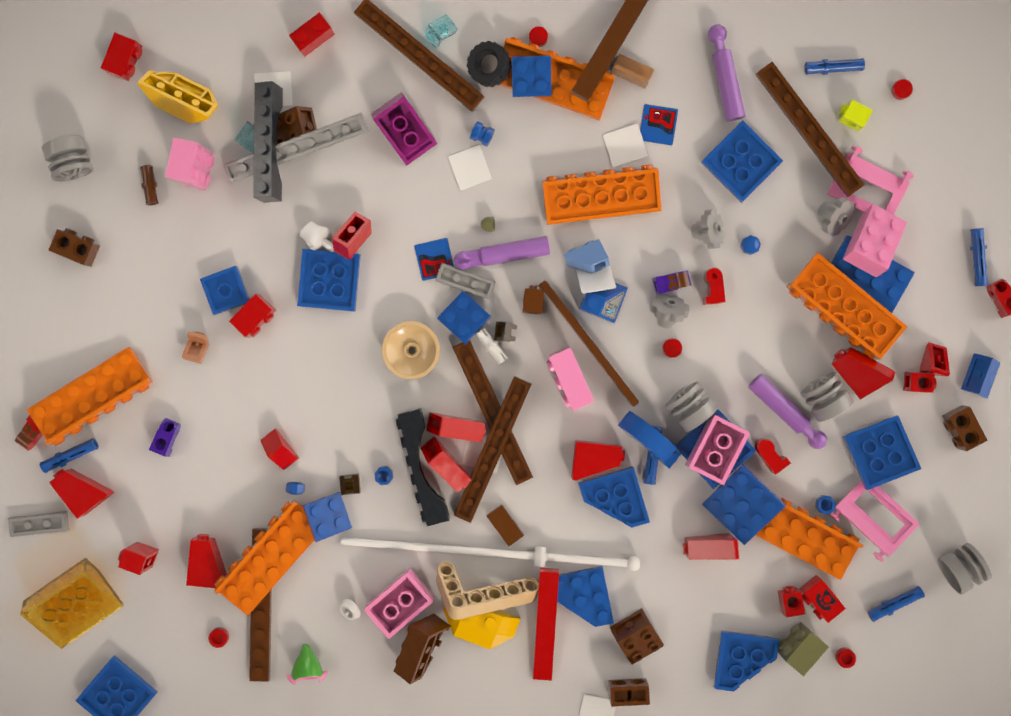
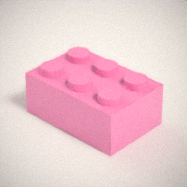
[165,138,215,191]
[843,204,907,278]
[546,347,594,411]
[685,414,750,485]
[364,568,435,639]

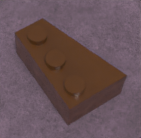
[393,613,451,685]

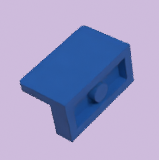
[961,353,1000,398]

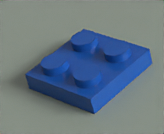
[512,56,552,97]
[200,266,250,315]
[437,291,491,345]
[302,492,352,542]

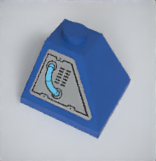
[579,283,628,323]

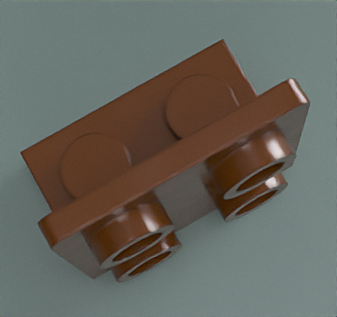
[275,106,317,145]
[609,608,664,665]

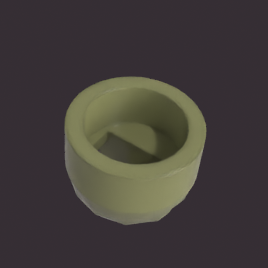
[481,217,495,232]

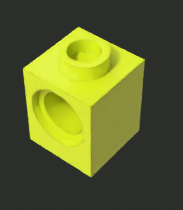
[838,100,873,131]

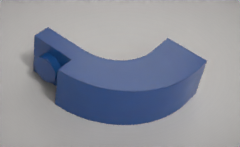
[618,410,681,469]

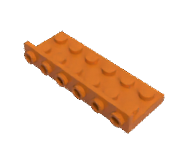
[500,37,615,121]
[542,164,662,225]
[786,253,908,360]
[26,347,153,446]
[756,493,864,580]
[214,499,314,616]

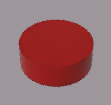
[529,26,548,47]
[891,79,913,100]
[662,339,682,358]
[208,627,229,648]
[835,647,856,668]

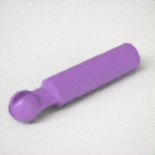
[708,24,746,122]
[454,236,550,270]
[748,374,827,449]

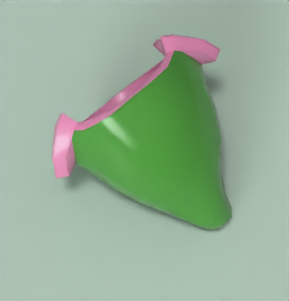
[286,644,328,685]

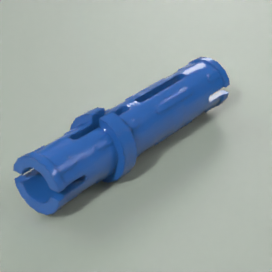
[804,58,865,75]
[970,228,988,287]
[643,426,663,485]
[39,438,99,473]
[867,586,925,622]

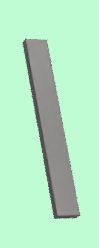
[223,113,369,183]

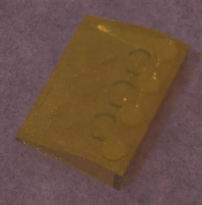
[20,558,123,649]

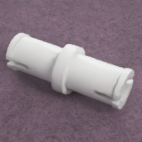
[476,328,508,365]

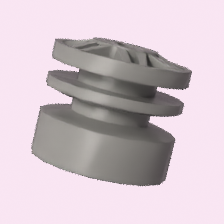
[41,135,93,182]
[800,373,854,422]
[665,381,718,432]
[937,543,992,595]

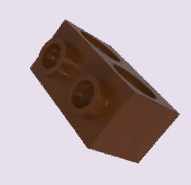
[48,228,100,267]
[522,285,545,315]
[942,405,988,451]
[608,678,650,707]

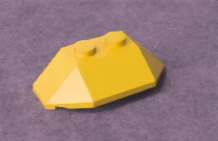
[138,70,218,124]
[443,602,521,650]

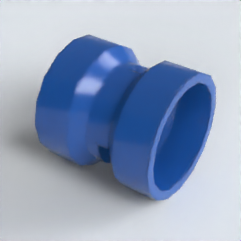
[470,121,495,147]

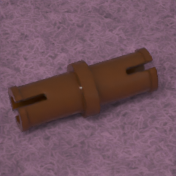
[140,165,159,206]

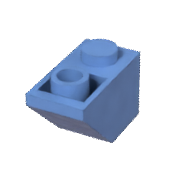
[564,239,610,274]

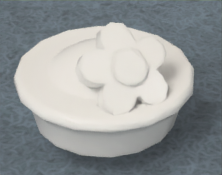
[340,599,361,620]

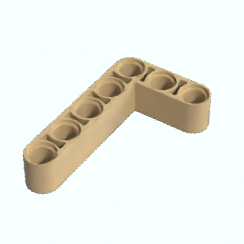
[436,562,539,620]

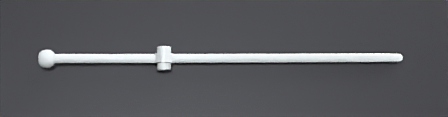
[339,537,640,571]

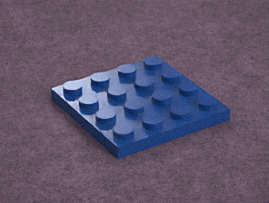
[831,235,915,313]

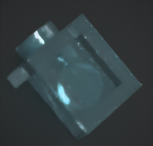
[424,14,458,48]

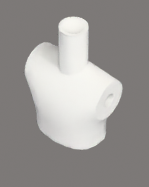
[300,221,334,252]

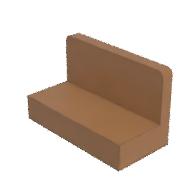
[611,54,654,89]

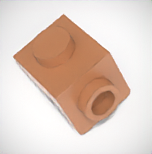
[182,331,209,364]

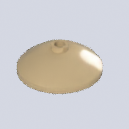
[382,321,440,379]

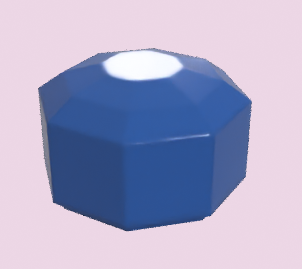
[740,235,761,255]
[374,466,394,485]
[286,482,305,495]
[815,495,836,515]

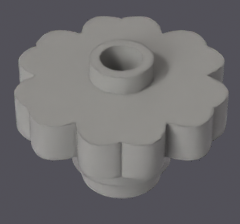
[818,197,854,236]
[691,209,724,249]
[650,294,690,328]

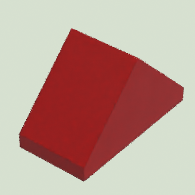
[919,342,950,377]
[260,428,299,470]

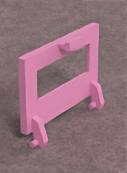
[827,145,914,215]
[830,481,920,562]

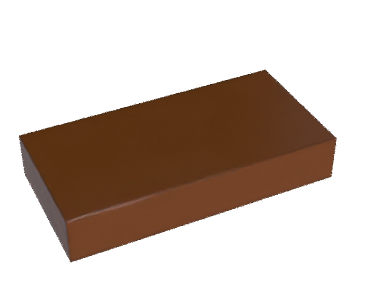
[486,504,524,547]

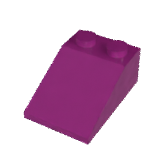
[370,92,438,166]

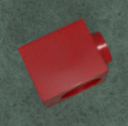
[903,372,937,393]
[778,586,805,618]

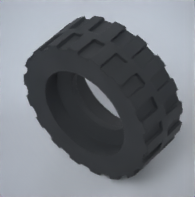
[466,41,511,87]

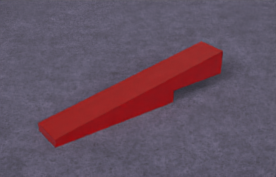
[533,567,559,681]

